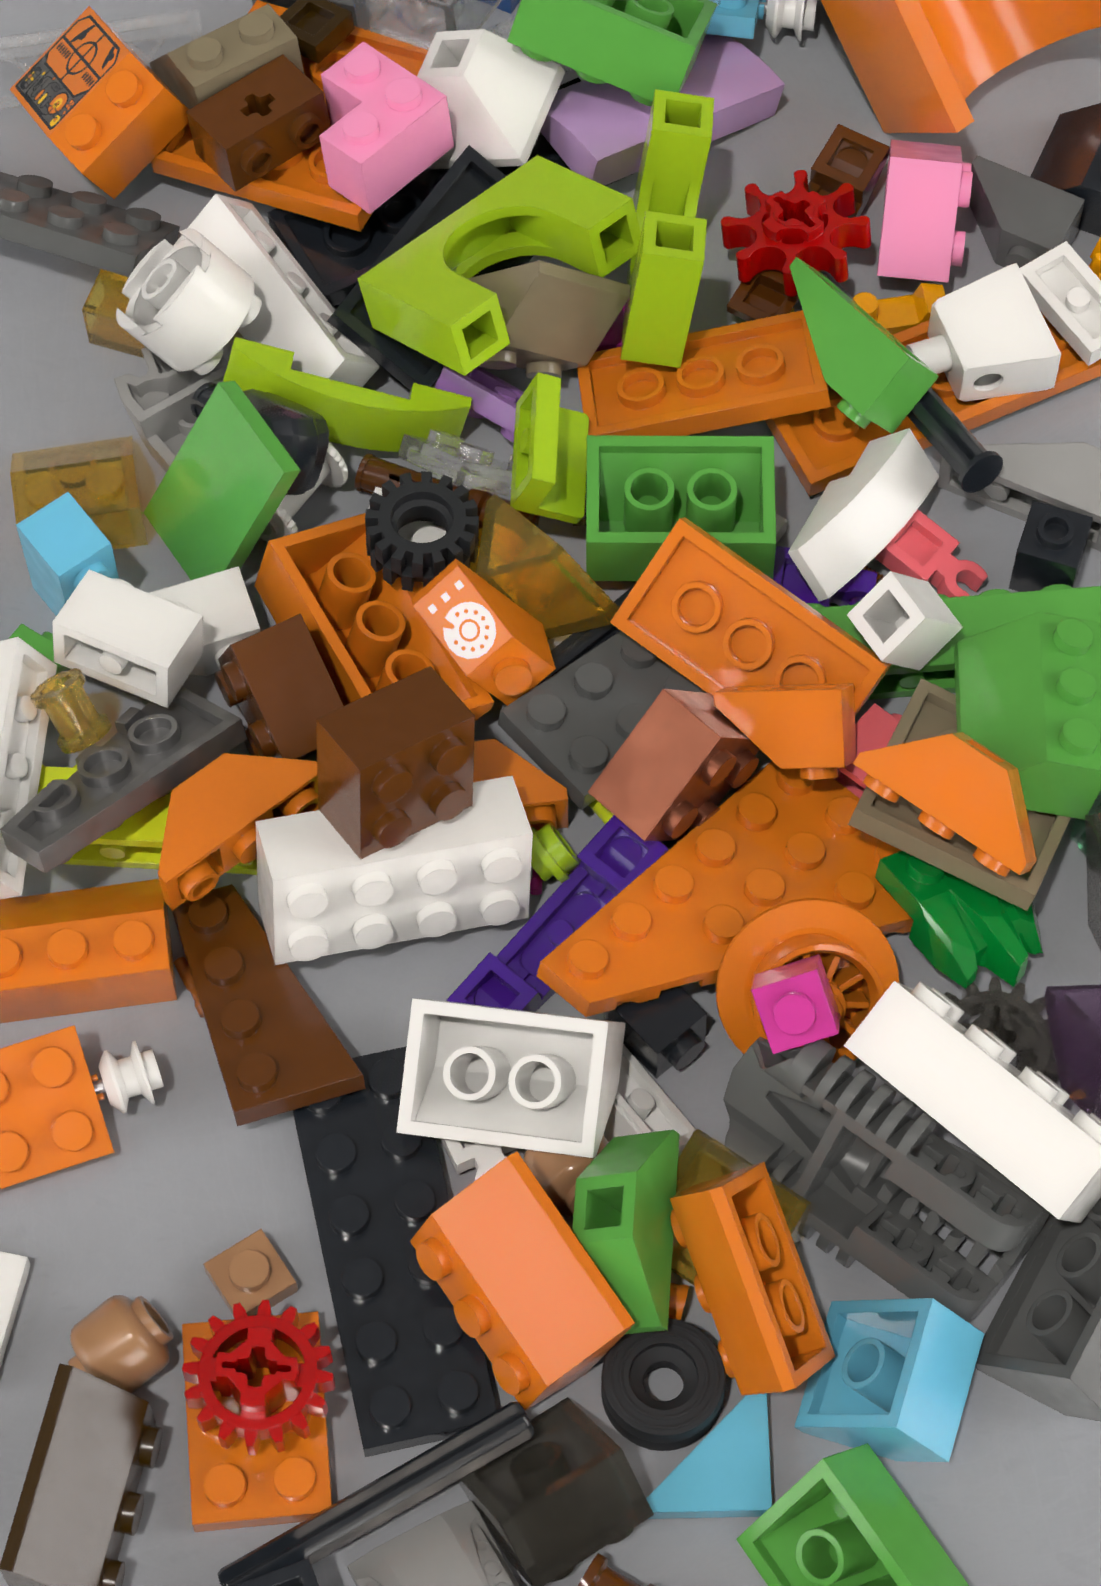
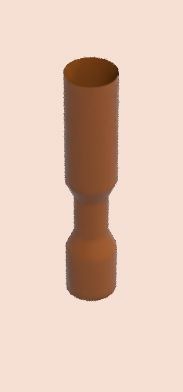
[173,957,204,1018]

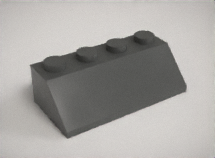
[975,1198,1101,1422]

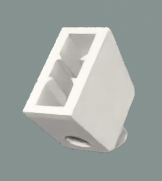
[906,263,1061,402]

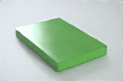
[143,381,301,580]

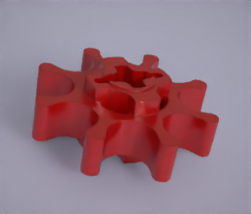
[721,170,872,297]

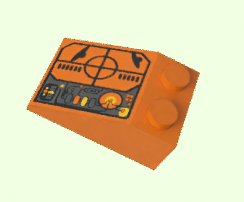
[10,6,189,199]

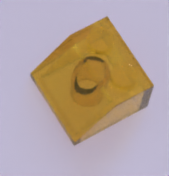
[10,436,148,550]

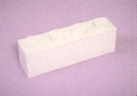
[174,193,379,387]

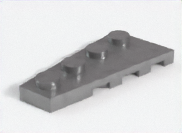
[0,686,247,873]

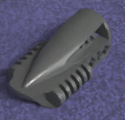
[723,1037,1050,1323]

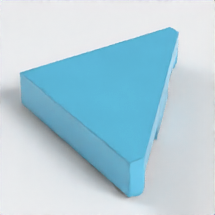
[642,1393,772,1519]

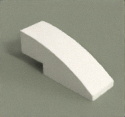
[788,428,939,601]

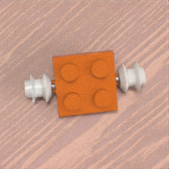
[0,1025,164,1189]

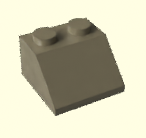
[150,4,304,109]
[468,260,630,379]

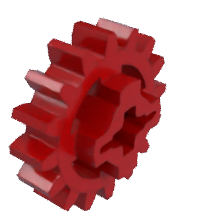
[182,1299,335,1456]

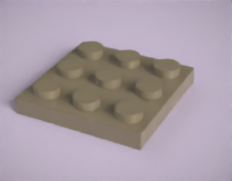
[848,678,1071,911]

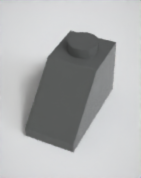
[969,155,1085,268]

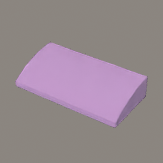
[540,34,785,185]

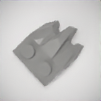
[114,345,231,472]

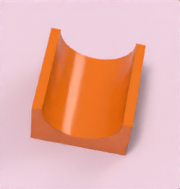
[821,0,1101,133]

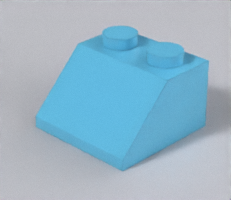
[794,1298,984,1462]

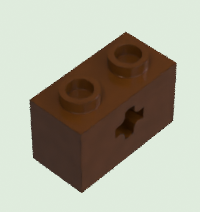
[186,54,330,192]

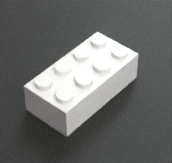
[255,776,533,965]
[844,981,1101,1223]

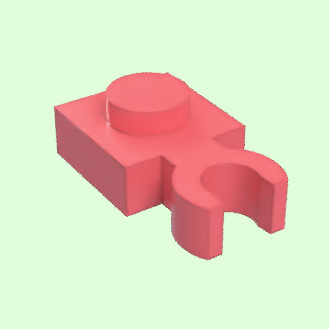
[875,509,988,597]

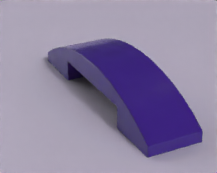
[446,815,668,1012]

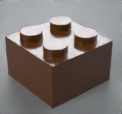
[214,613,343,760]
[316,666,475,860]

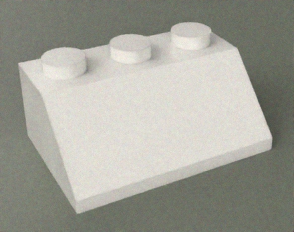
[396,998,626,1158]

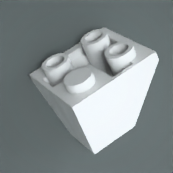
[417,29,565,169]

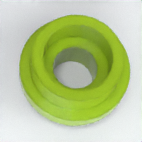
[531,822,579,883]

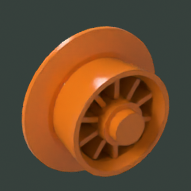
[716,898,899,1063]

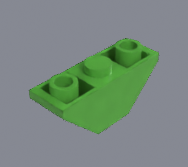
[572,1129,680,1334]

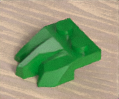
[875,851,1043,989]

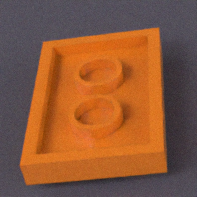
[182,1311,333,1532]

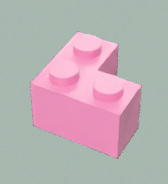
[319,41,454,214]
[877,139,973,283]

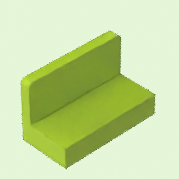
[510,372,589,524]

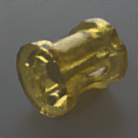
[30,668,112,754]

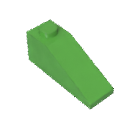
[789,257,939,434]

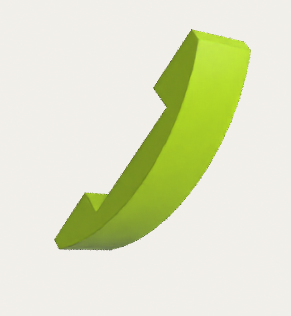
[223,337,472,452]

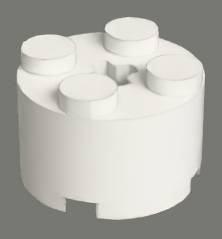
[116,228,262,375]

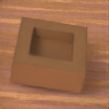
[203,1229,298,1316]

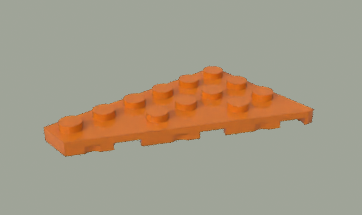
[536,761,914,1017]

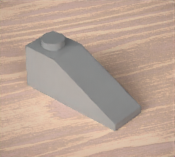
[937,442,1101,551]

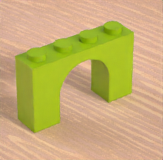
[620,89,714,368]
[357,155,641,376]

